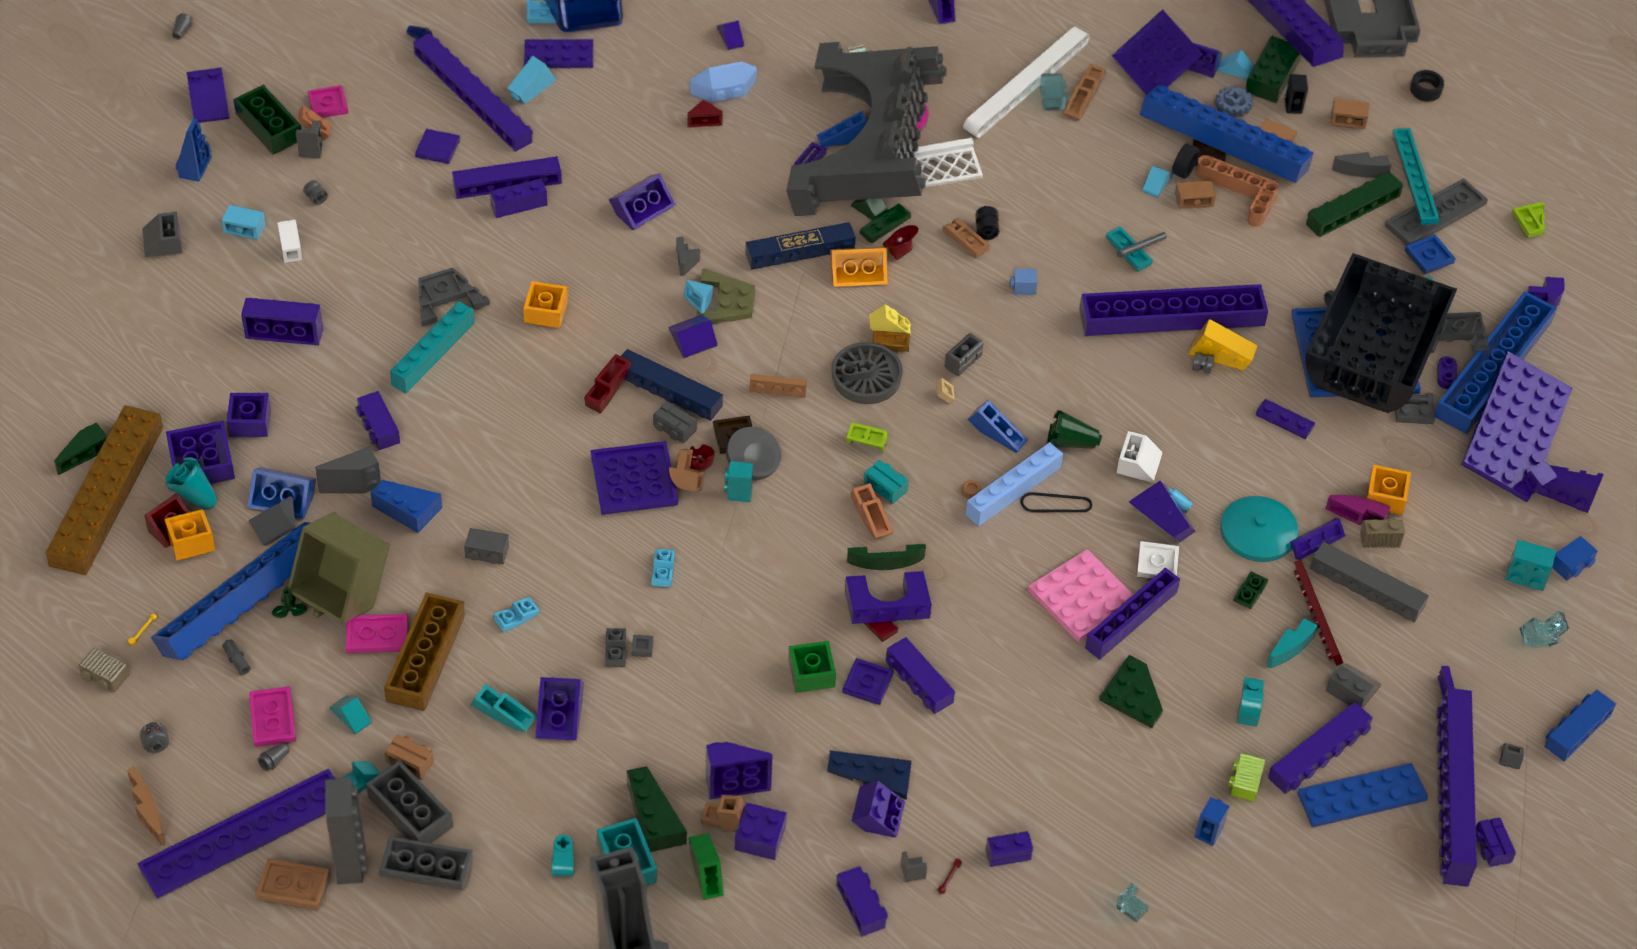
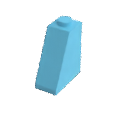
[507,56,556,104]

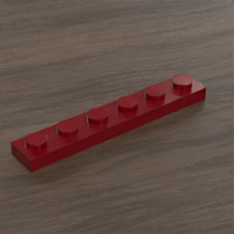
[1294,559,1344,666]

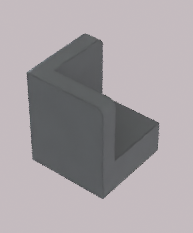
[901,852,927,882]

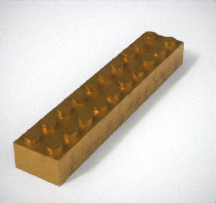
[45,405,163,575]

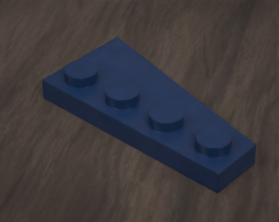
[827,750,912,800]

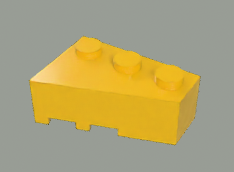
[1188,319,1258,371]

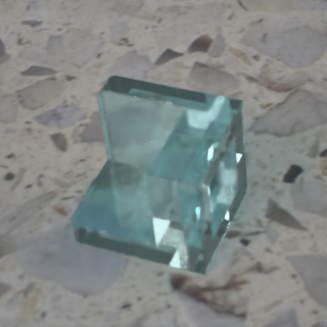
[1116,883,1149,922]

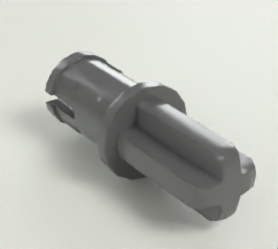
[222,640,251,675]

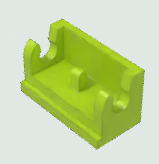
[846,422,888,453]

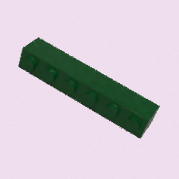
[1306,172,1403,238]

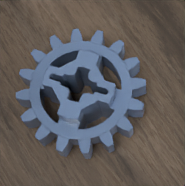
[1215,85,1253,118]

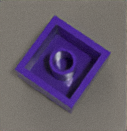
[226,393,271,437]
[735,802,787,860]

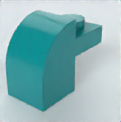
[1237,677,1264,727]

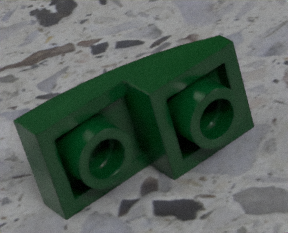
[1233,571,1268,609]

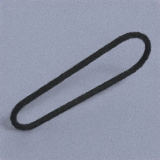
[1020,492,1093,512]

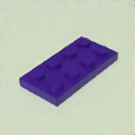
[524,39,593,68]

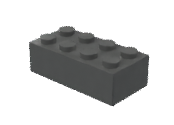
[366,760,453,843]

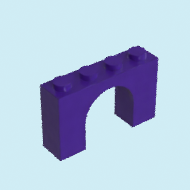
[845,571,932,624]

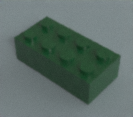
[1245,35,1301,103]
[233,85,302,155]

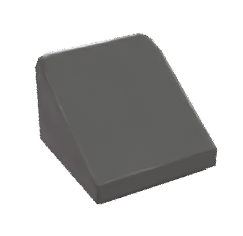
[1500,743,1524,769]

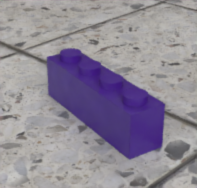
[886,637,955,714]

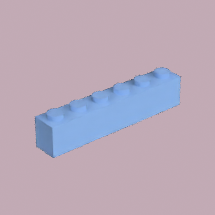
[965,443,1063,526]

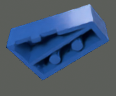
[370,480,442,533]

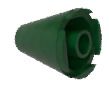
[1047,410,1102,449]

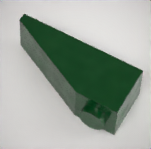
[54,422,107,475]

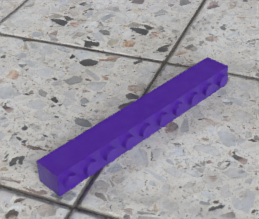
[413,33,533,152]

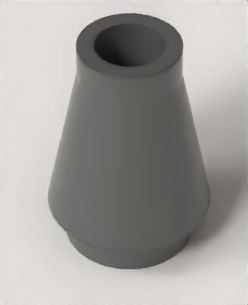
[172,13,192,39]
[258,743,289,771]

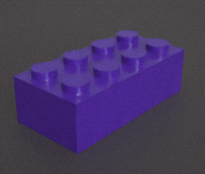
[241,298,323,346]

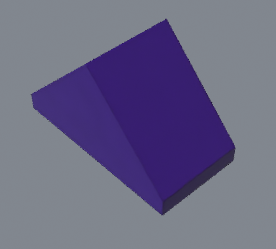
[717,20,744,50]

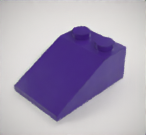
[186,67,230,123]
[535,677,584,741]

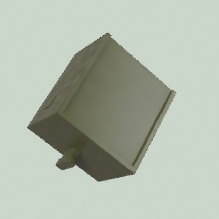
[288,512,390,624]

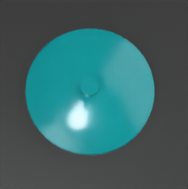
[1220,496,1298,562]

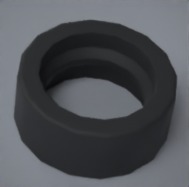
[1410,70,1444,102]
[1172,143,1200,179]

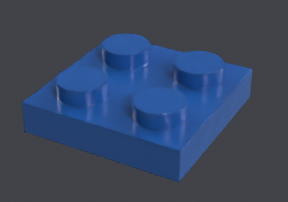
[1405,235,1456,274]

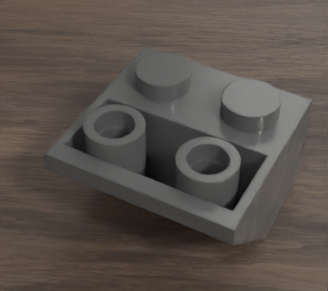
[142,212,182,257]

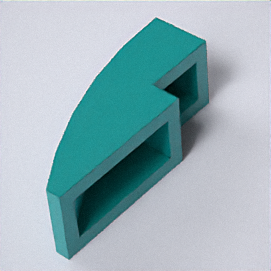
[1267,618,1318,668]
[471,684,537,732]

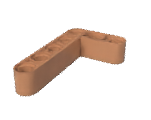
[1196,155,1279,226]

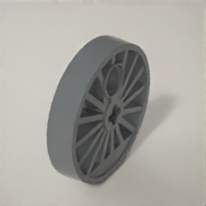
[832,342,903,404]

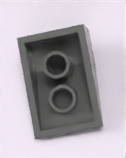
[315,446,381,494]

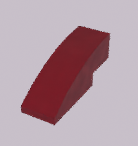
[584,354,631,414]

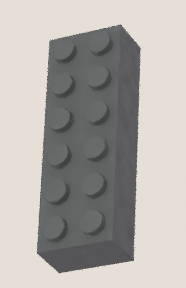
[325,778,367,885]

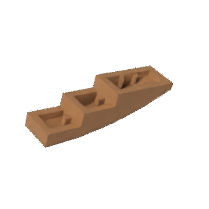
[1064,64,1106,120]
[127,766,165,846]

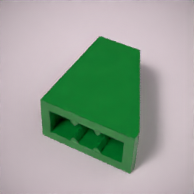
[688,833,724,900]

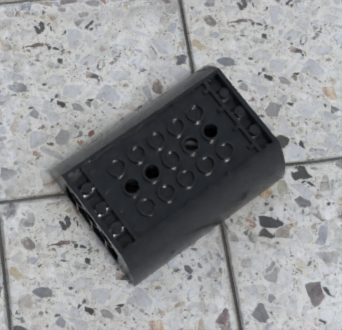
[1305,253,1457,413]

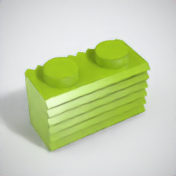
[1228,753,1265,802]

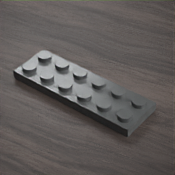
[1385,178,1488,245]

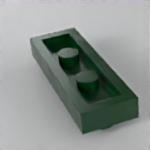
[860,203,911,243]

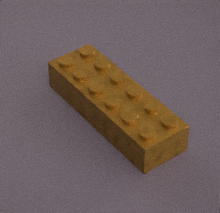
[384,592,465,711]

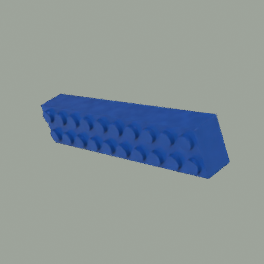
[1140,85,1314,183]
[1434,291,1557,434]
[151,522,311,660]

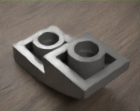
[605,628,626,667]

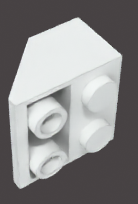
[1117,431,1163,483]

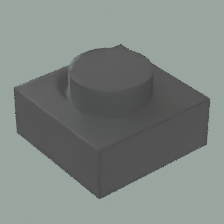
[632,635,653,657]

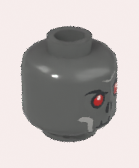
[140,722,169,753]

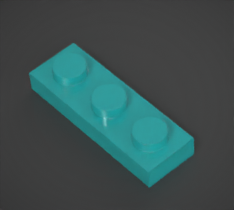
[1106,226,1153,272]

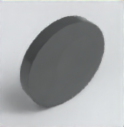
[726,427,781,480]

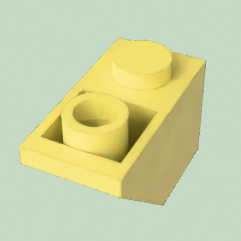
[869,304,911,335]

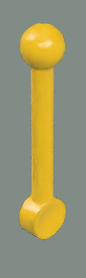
[128,613,157,646]

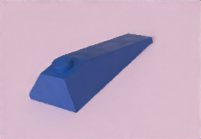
[176,118,212,182]

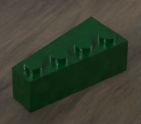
[627,766,687,852]

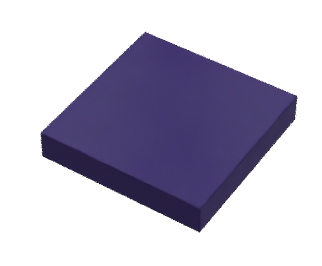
[415,129,460,164]
[842,658,894,705]

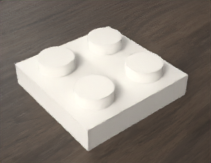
[1137,541,1179,579]

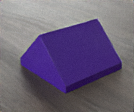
[668,315,717,358]

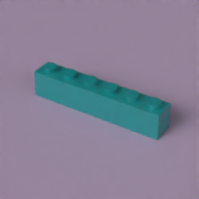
[390,301,474,393]

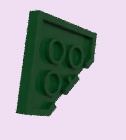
[1099,655,1163,728]

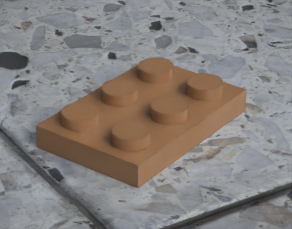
[255,858,331,910]

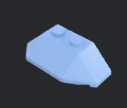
[690,62,757,102]

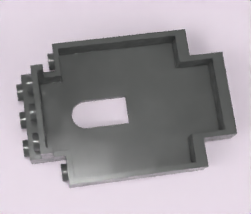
[1324,0,1420,58]

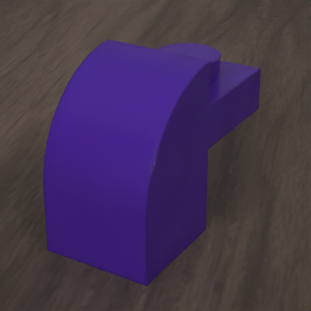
[1527,277,1565,307]

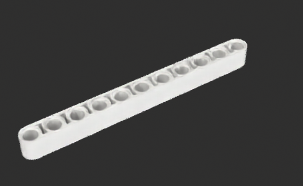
[963,27,1090,138]

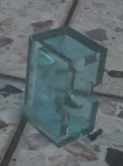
[1040,73,1069,111]

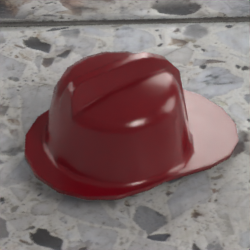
[883,225,919,260]

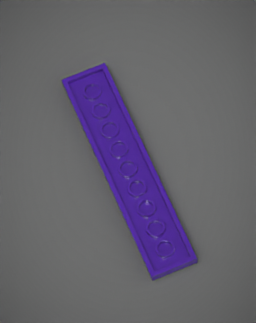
[137,768,335,899]

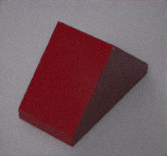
[687,99,723,127]

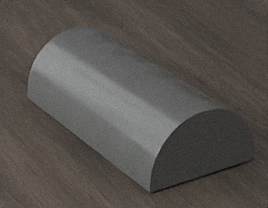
[379,836,473,891]

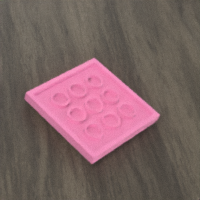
[1028,549,1134,643]

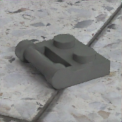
[1395,393,1435,424]

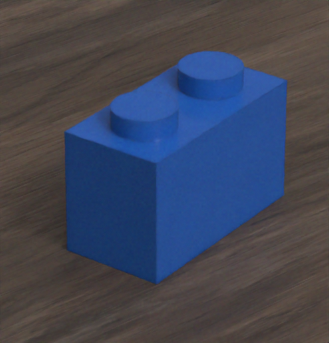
[1552,536,1598,581]
[1195,797,1229,846]

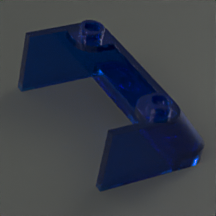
[545,0,623,32]

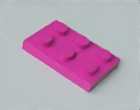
[346,614,408,653]
[249,686,296,747]

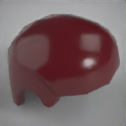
[690,444,715,471]

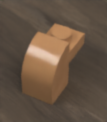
[669,449,704,492]
[700,795,745,831]

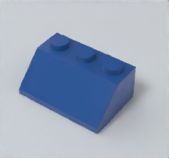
[247,467,316,519]

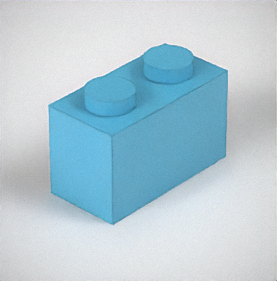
[221,205,265,240]

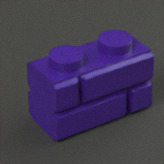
[1476,817,1516,867]
[985,831,1033,867]

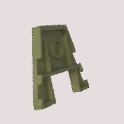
[696,269,755,324]

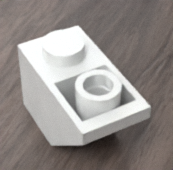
[277,219,302,263]

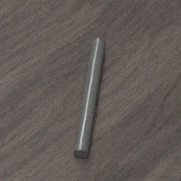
[1117,232,1167,257]

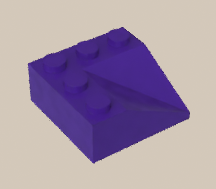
[166,421,235,484]
[706,742,773,800]

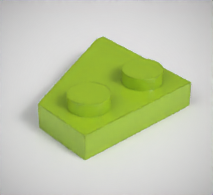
[1512,201,1545,238]

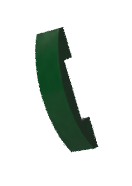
[847,544,926,570]

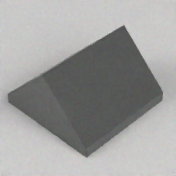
[248,496,296,546]

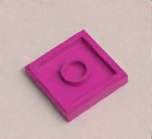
[307,85,348,118]

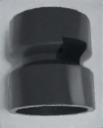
[975,206,1000,240]

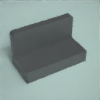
[296,120,323,158]

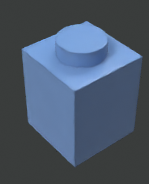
[1010,269,1037,295]

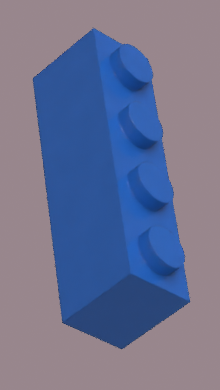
[1545,690,1616,762]

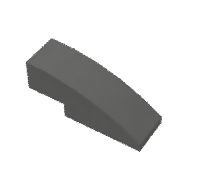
[1332,152,1391,178]

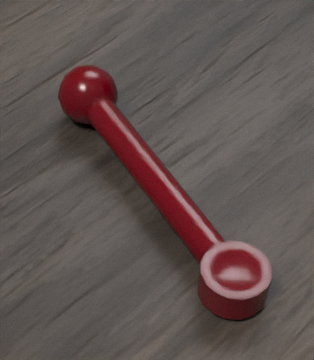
[938,859,962,894]

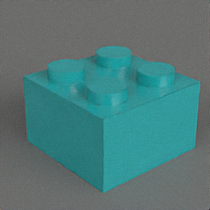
[1505,540,1556,591]

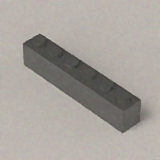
[1310,542,1429,622]

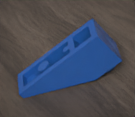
[817,110,868,147]
[968,400,1028,453]

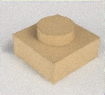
[936,378,955,404]

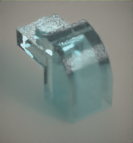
[1519,611,1569,648]

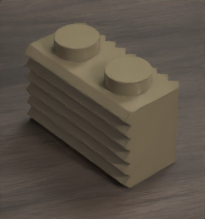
[1360,519,1405,548]
[79,648,129,692]

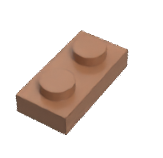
[298,106,331,139]

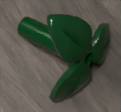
[272,587,307,618]

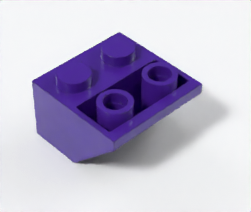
[1187,43,1222,78]
[851,780,905,837]

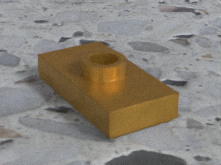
[872,331,910,352]

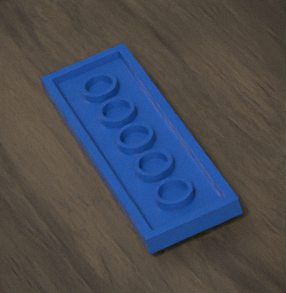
[1297,763,1428,828]

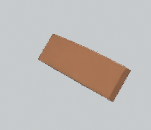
[850,483,893,539]

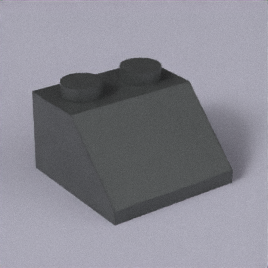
[1326,664,1381,708]

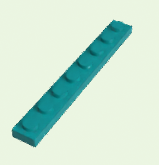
[1392,128,1439,225]

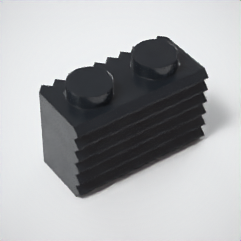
[1285,74,1309,114]

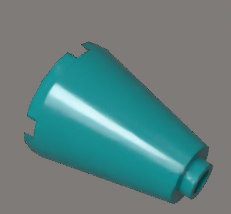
[165,457,217,510]

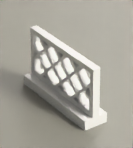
[913,138,983,188]

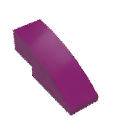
[1326,495,1390,525]

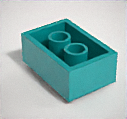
[596,818,657,886]

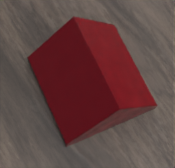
[144,493,189,548]

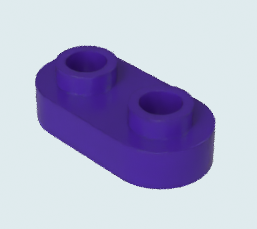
[1437,356,1457,389]

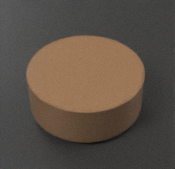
[962,480,982,499]

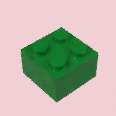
[788,641,836,693]

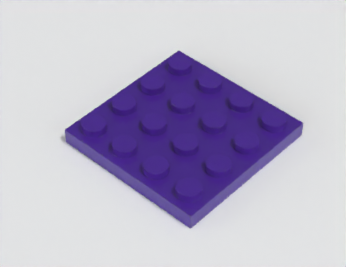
[1112,9,1203,95]
[591,441,678,515]

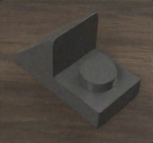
[676,237,700,276]

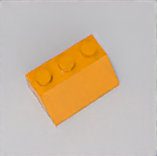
[830,247,888,287]

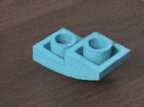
[651,549,675,587]
[493,597,540,632]

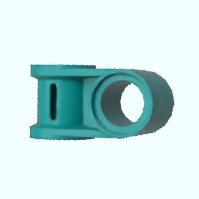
[552,834,574,876]

